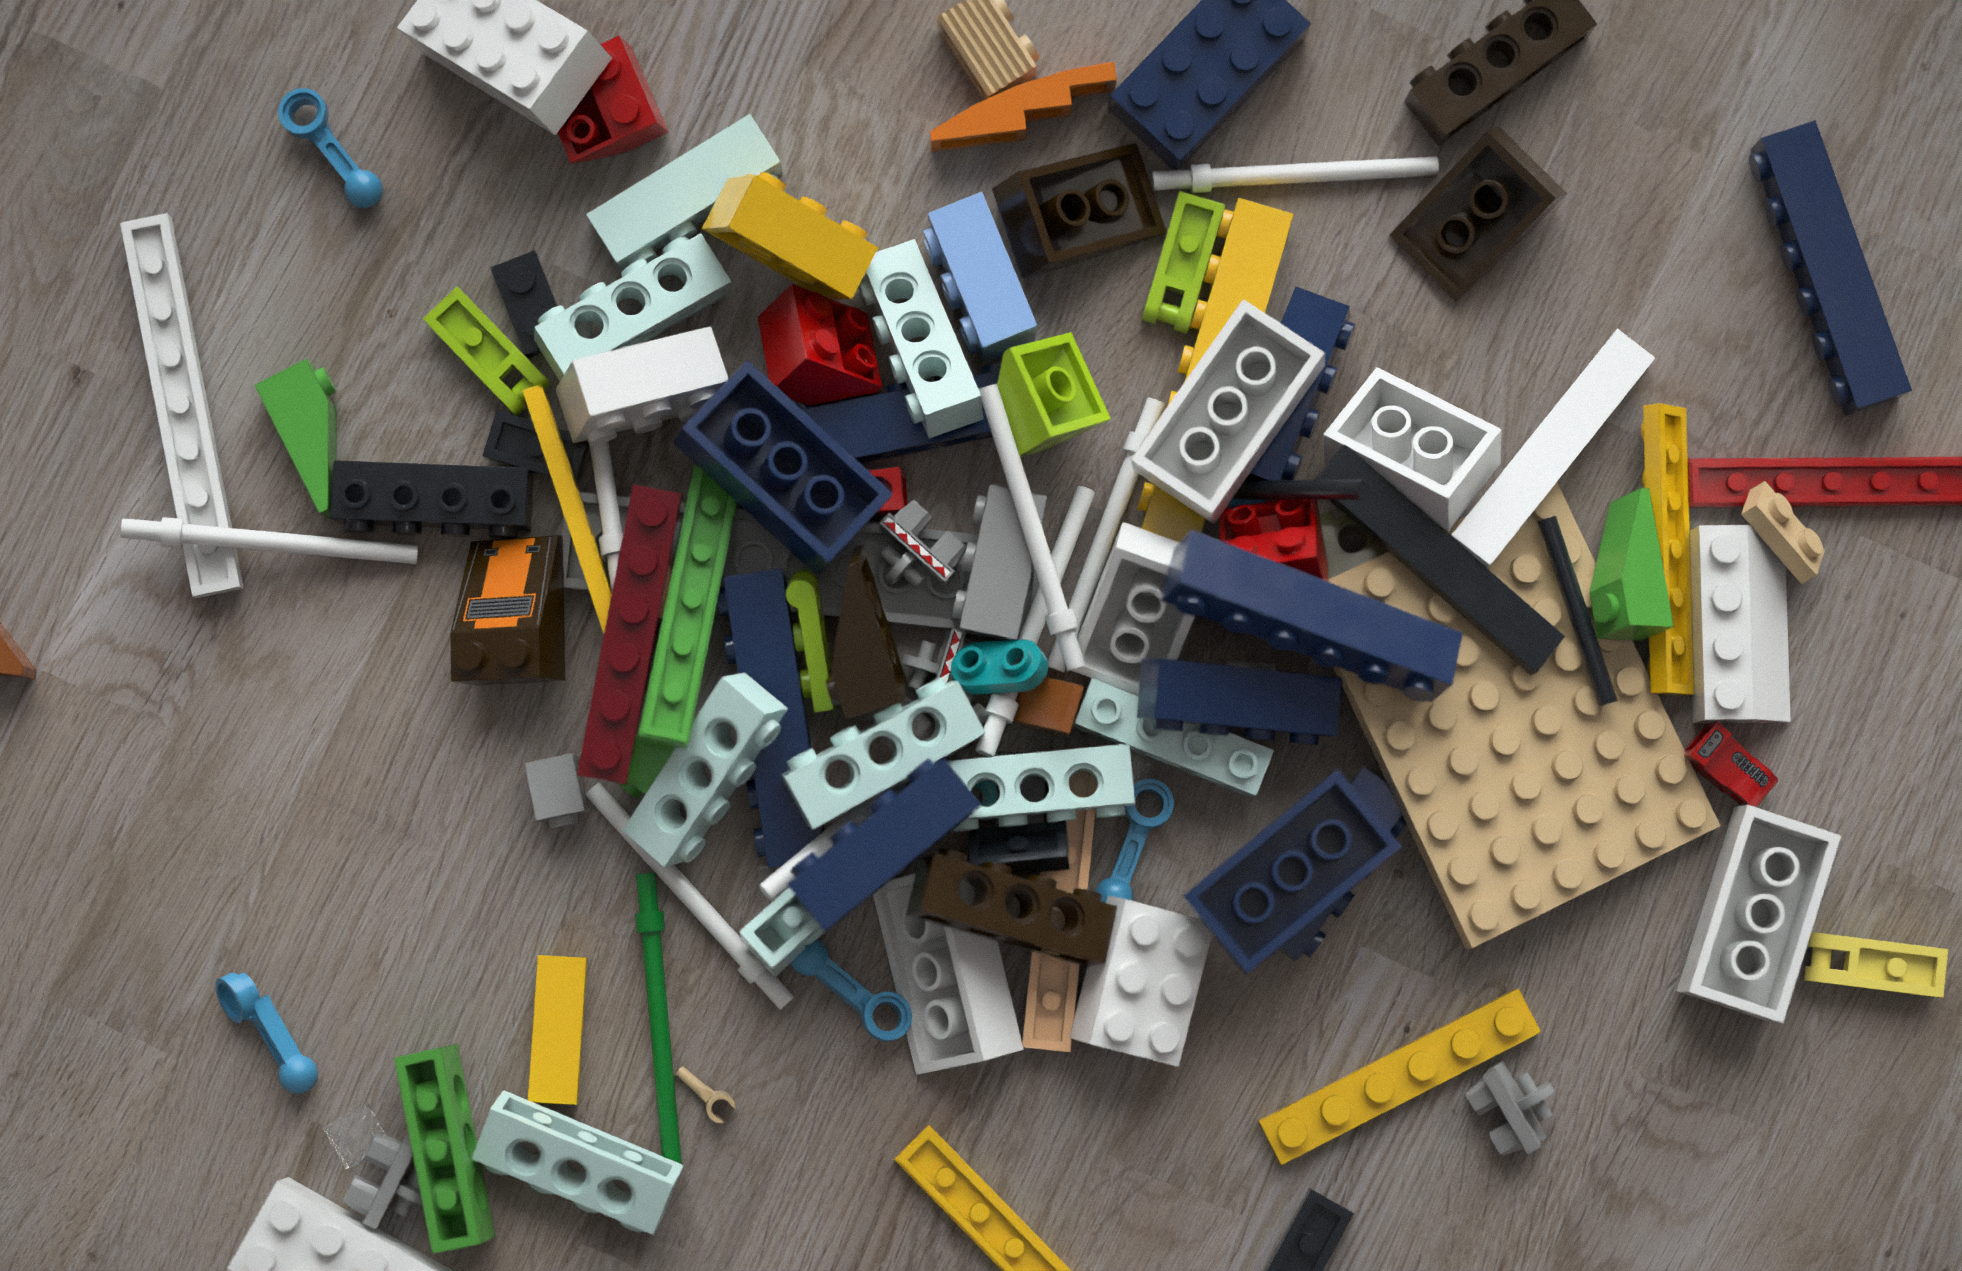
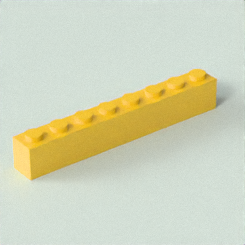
[1137,198,1294,542]

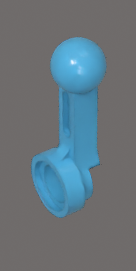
[278,88,383,208]
[1095,779,1174,903]
[791,939,912,1042]
[215,972,318,1094]

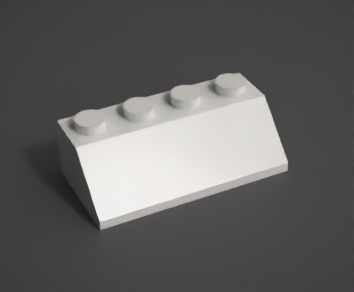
[1690,525,1791,723]
[873,861,1024,1075]

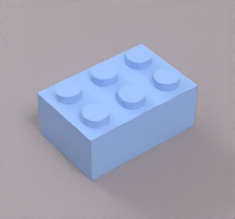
[923,192,1037,364]

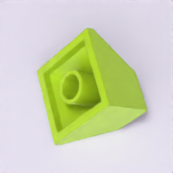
[997,332,1111,458]

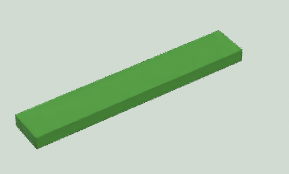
[638,463,737,749]

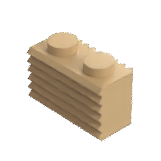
[937,0,1039,100]

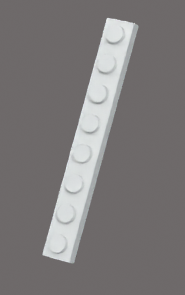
[120,213,244,598]

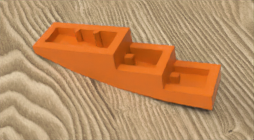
[930,61,1117,152]

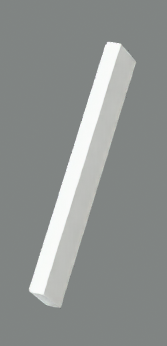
[1451,329,1655,569]

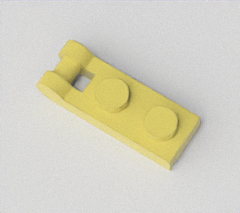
[1804,932,1948,998]

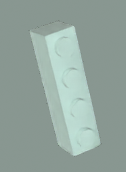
[586,114,783,272]

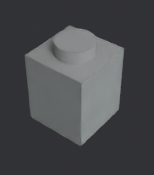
[524,753,589,829]

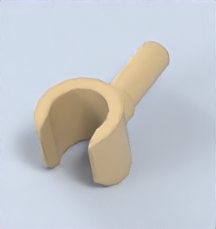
[675,1066,736,1123]

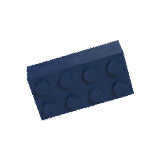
[1107,0,1311,170]
[673,360,893,576]
[1182,769,1402,975]

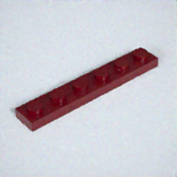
[577,485,682,785]

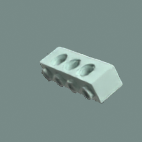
[534,233,731,381]
[858,239,984,438]
[622,673,788,868]
[780,677,986,829]
[1072,678,1274,798]
[934,744,1135,832]
[739,814,873,977]
[472,1090,684,1235]

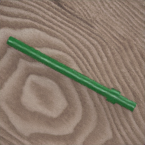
[634,872,682,1164]

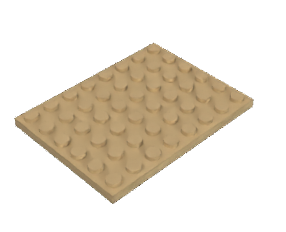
[1328,482,1720,949]

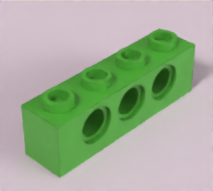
[394,1044,496,1254]

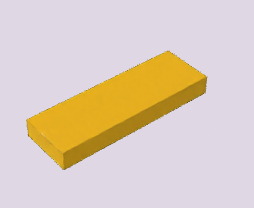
[528,955,588,1105]

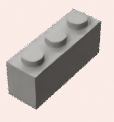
[952,485,1047,641]

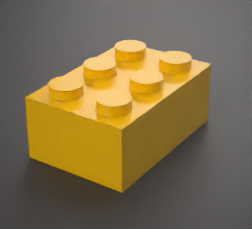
[702,172,879,299]

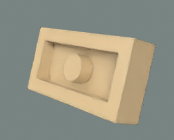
[1741,481,1825,584]

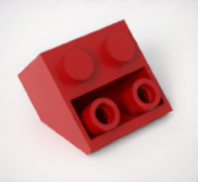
[557,36,669,164]
[758,284,882,406]
[1220,499,1329,582]

